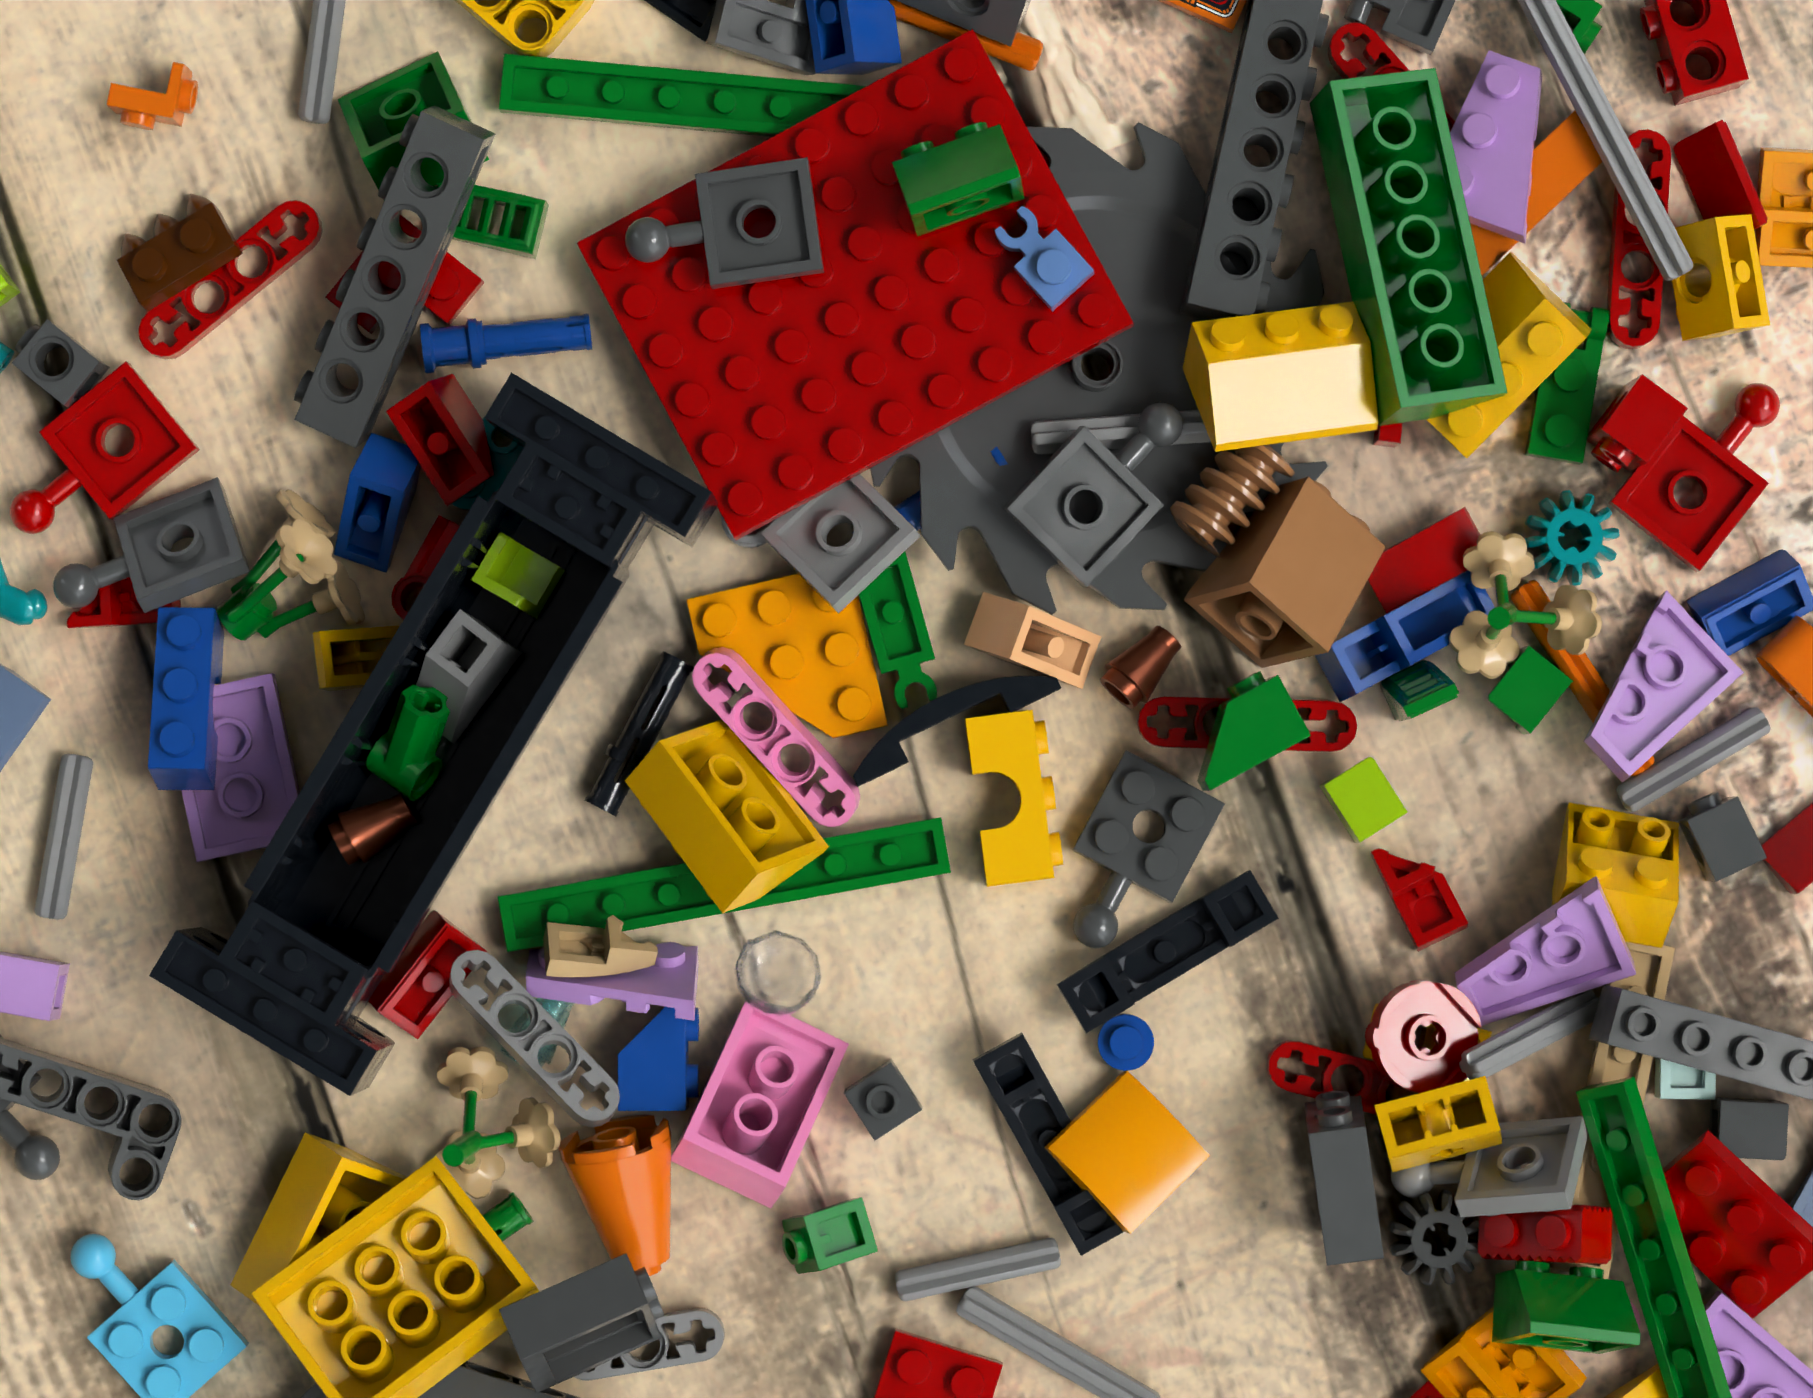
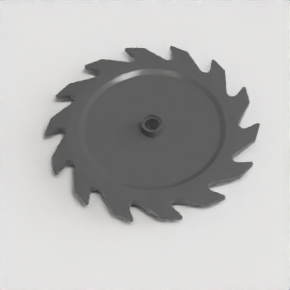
[870,122,1328,615]

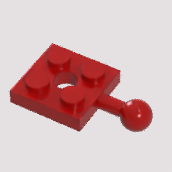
[10,361,200,534]
[1608,383,1780,572]

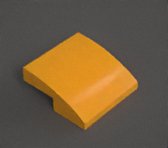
[1756,148,1813,268]
[1045,1071,1210,1234]
[1420,1306,1587,1398]

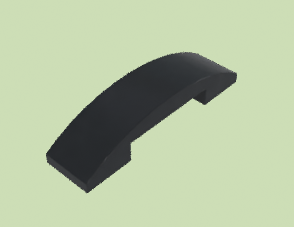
[853,676,1061,787]
[1056,870,1279,1033]
[972,1032,1123,1256]

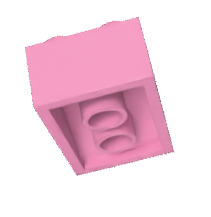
[671,996,849,1208]

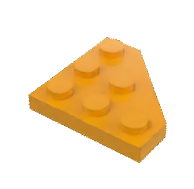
[686,574,888,738]

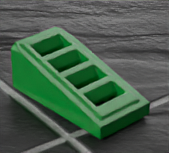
[438,182,549,259]
[1380,660,1459,721]

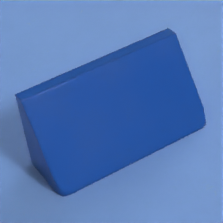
[1687,549,1813,656]

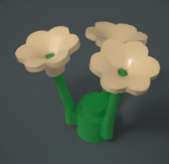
[217,489,365,641]

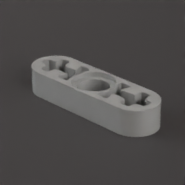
[574,1308,725,1381]

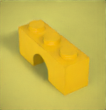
[965,710,1063,887]

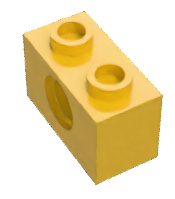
[1672,214,1770,341]

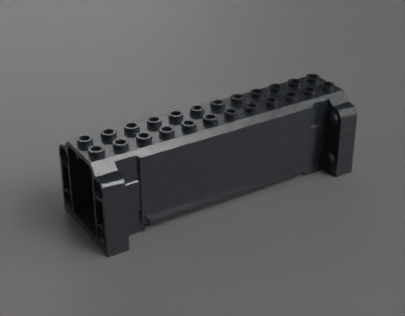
[149,372,718,1096]

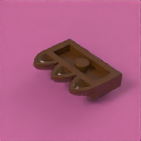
[117,194,243,312]

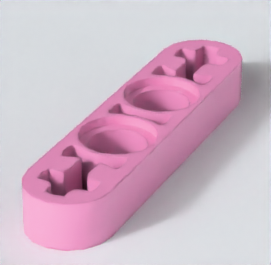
[692,647,860,827]

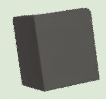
[1709,1097,1789,1160]

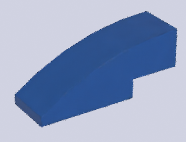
[1315,570,1495,702]

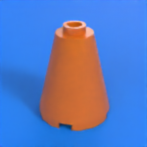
[559,1115,671,1276]

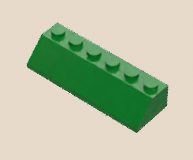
[1309,68,1508,426]

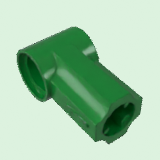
[366,685,450,801]

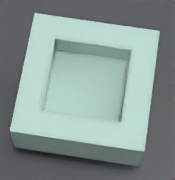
[1654,1057,1716,1100]

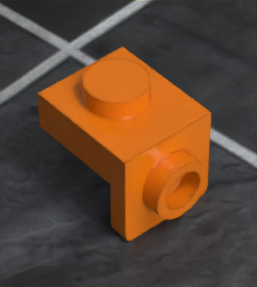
[107,62,198,130]

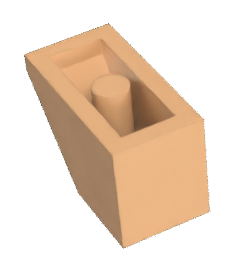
[964,592,1101,689]

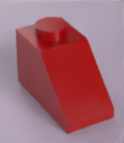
[386,374,494,506]

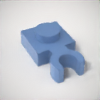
[995,206,1095,312]

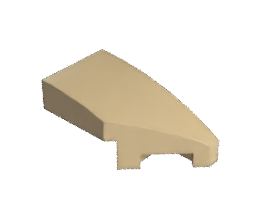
[543,915,658,977]

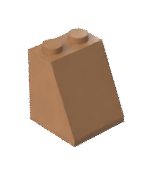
[1184,477,1386,668]

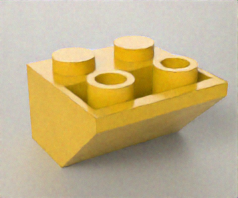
[1552,802,1679,948]

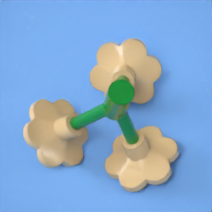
[1449,531,1602,679]
[436,1046,561,1199]

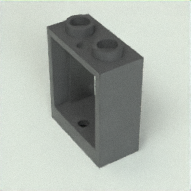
[1305,1091,1384,1266]
[499,1253,665,1393]

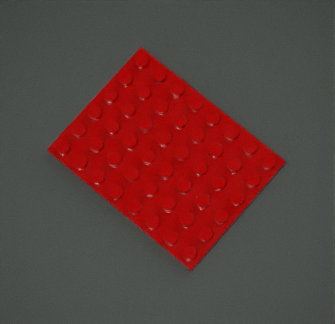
[577,29,1134,540]

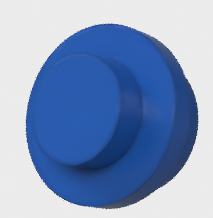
[1098,1014,1154,1071]

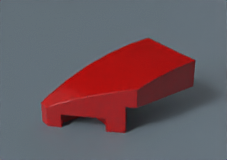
[67,577,181,628]
[1371,848,1468,952]

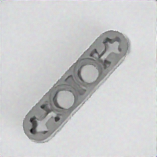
[449,950,620,1127]

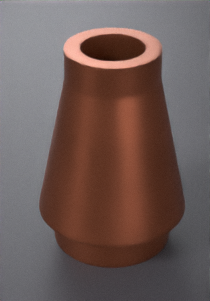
[1100,625,1181,709]
[328,793,417,865]

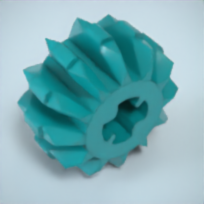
[1525,490,1620,586]

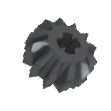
[1388,1189,1479,1285]

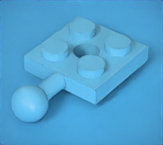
[70,1234,249,1398]

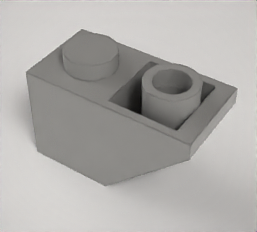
[416,609,522,744]

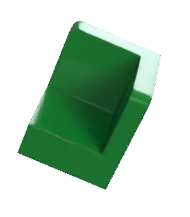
[1487,645,1573,735]

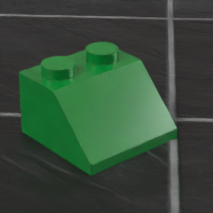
[338,51,489,201]
[892,122,1024,237]
[1197,671,1311,791]
[1492,1261,1641,1354]

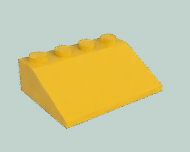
[251,1156,539,1398]

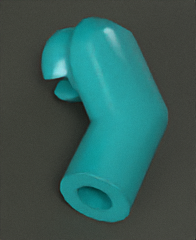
[0,559,47,625]

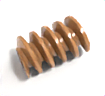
[1170,445,1295,557]

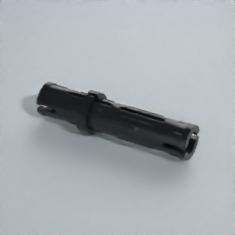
[585,651,694,816]

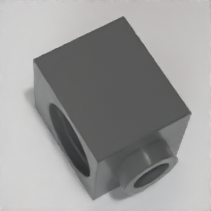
[12,319,110,408]
[1677,791,1767,882]
[844,1059,922,1141]

